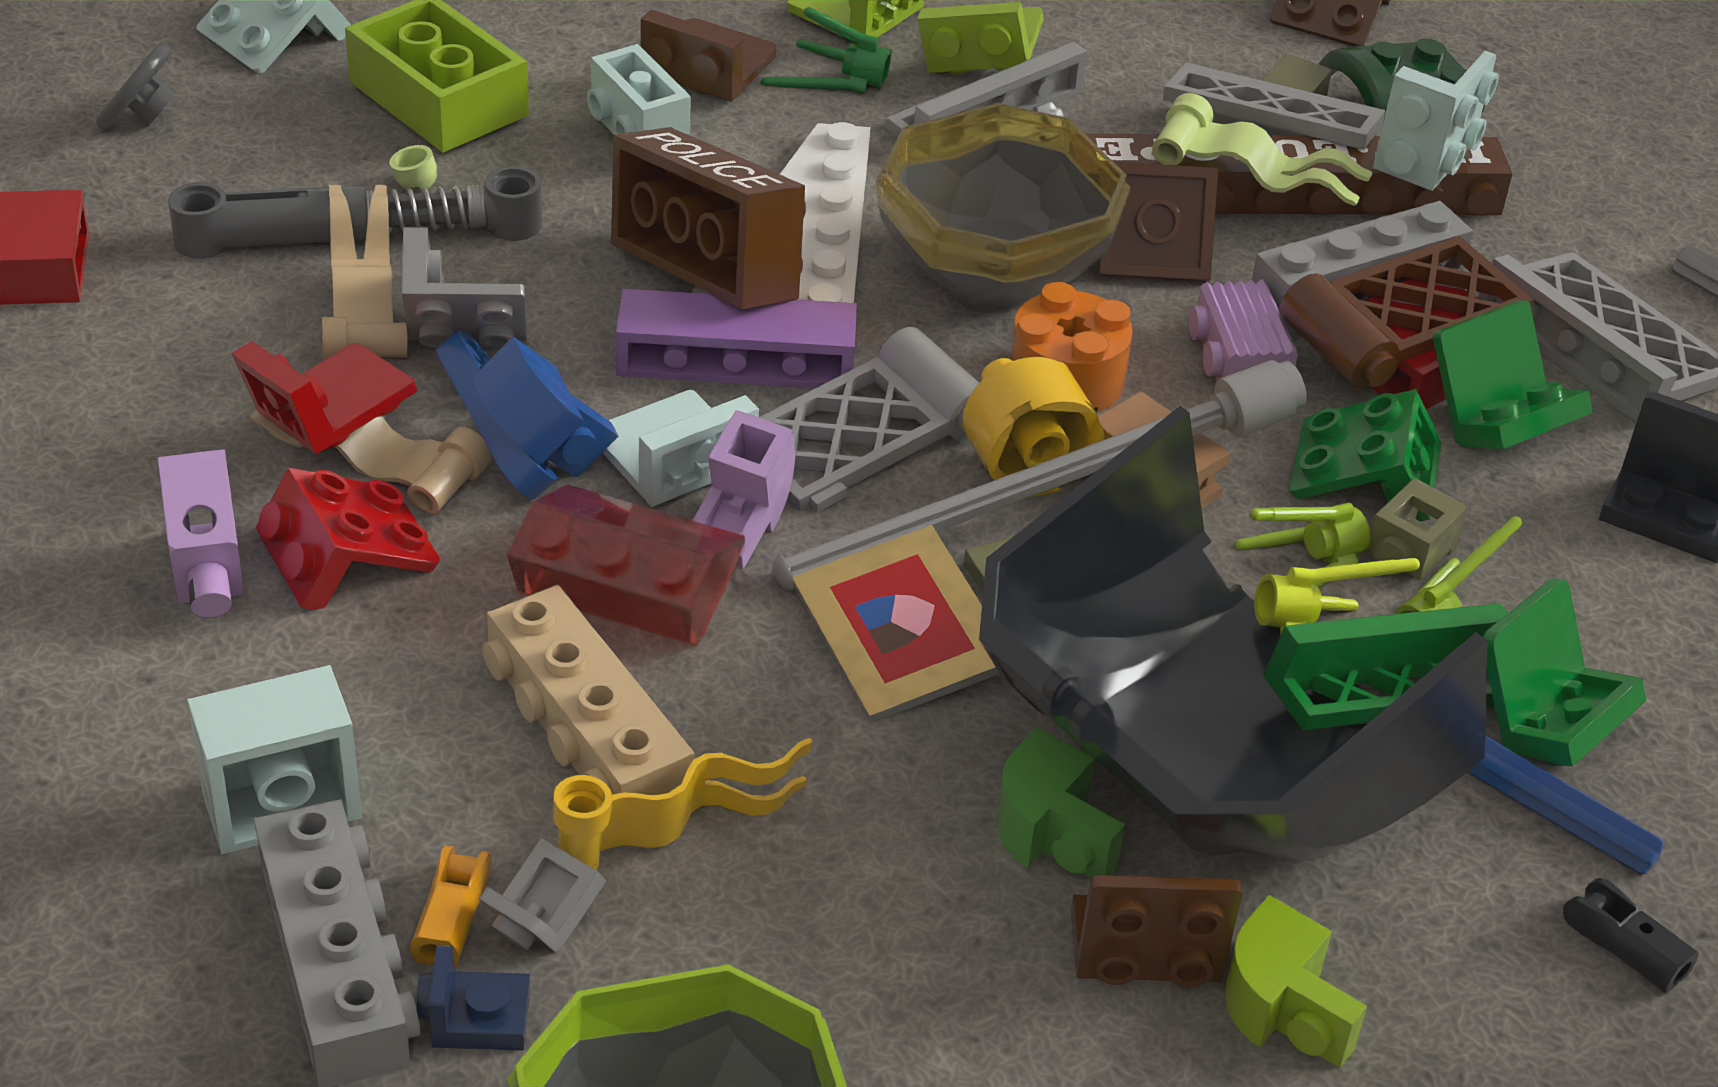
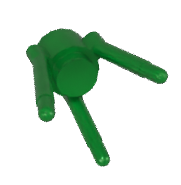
[761,7,892,94]

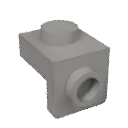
[479,838,606,953]

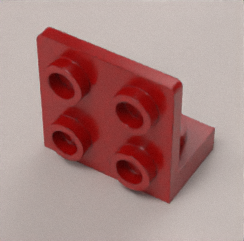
[231,341,418,454]

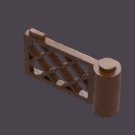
[1280,235,1534,390]

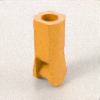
[410,845,492,968]

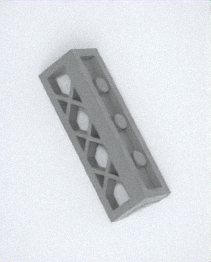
[886,42,1087,157]
[1163,63,1385,150]

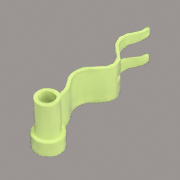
[1152,93,1372,206]

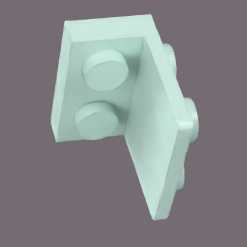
[196,0,351,74]
[603,390,759,507]

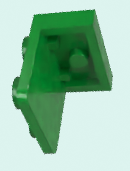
[1483,578,1646,767]

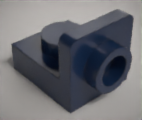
[417,946,530,1050]

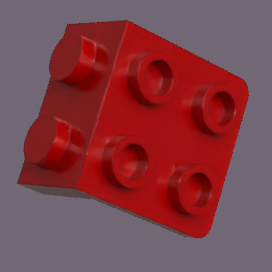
[255,468,440,610]

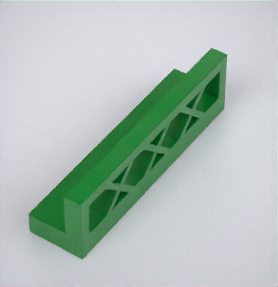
[1264,603,1508,731]

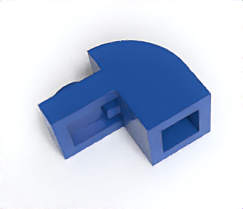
[471,336,619,477]

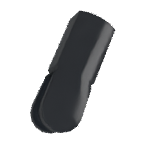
[1563,878,1699,994]

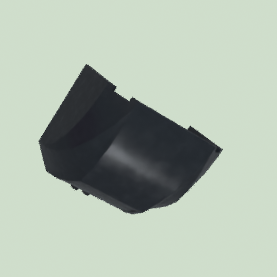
[979,406,1487,861]

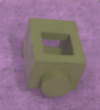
[1367,478,1468,581]

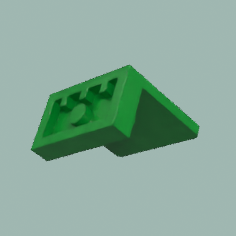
[1433,300,1593,449]
[1289,389,1442,522]

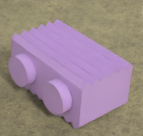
[1189,279,1298,380]

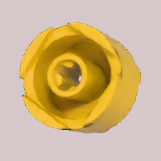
[962,357,1104,497]

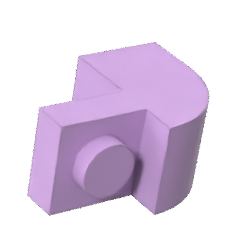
[684,410,795,570]

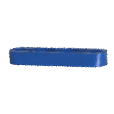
[436,328,557,500]

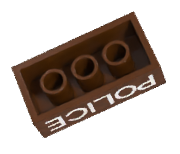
[611,127,806,309]

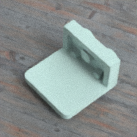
[1373,51,1499,191]

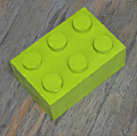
[345,0,529,153]

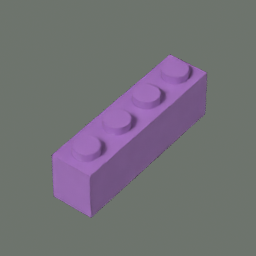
[616,289,857,388]

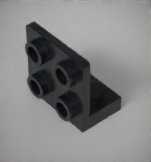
[1598,391,1718,563]

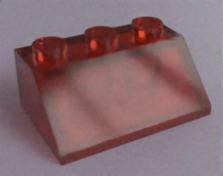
[507,484,745,647]

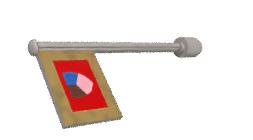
[773,360,1307,721]

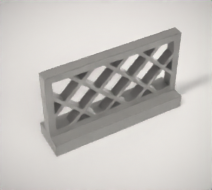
[1478,252,1718,423]

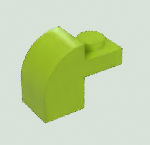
[1225,895,1367,1068]

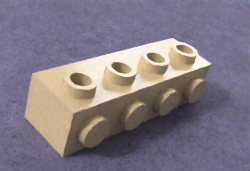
[482,585,695,795]

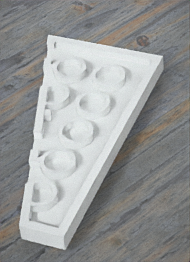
[691,122,871,303]

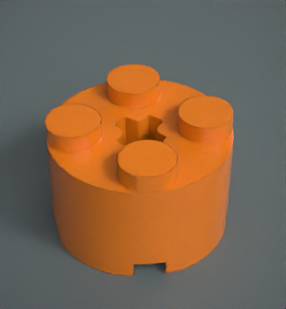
[1010,282,1133,412]

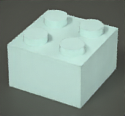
[187,665,362,855]

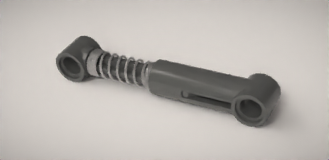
[168,166,542,259]

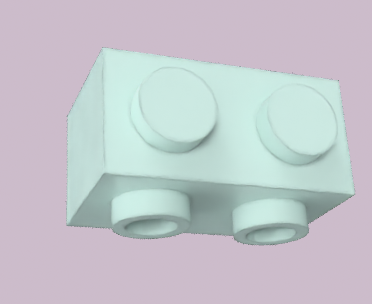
[587,44,691,135]

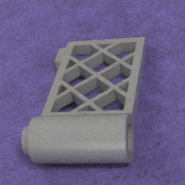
[759,327,979,513]

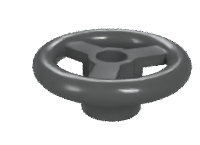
[96,43,176,130]

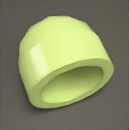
[389,145,437,190]

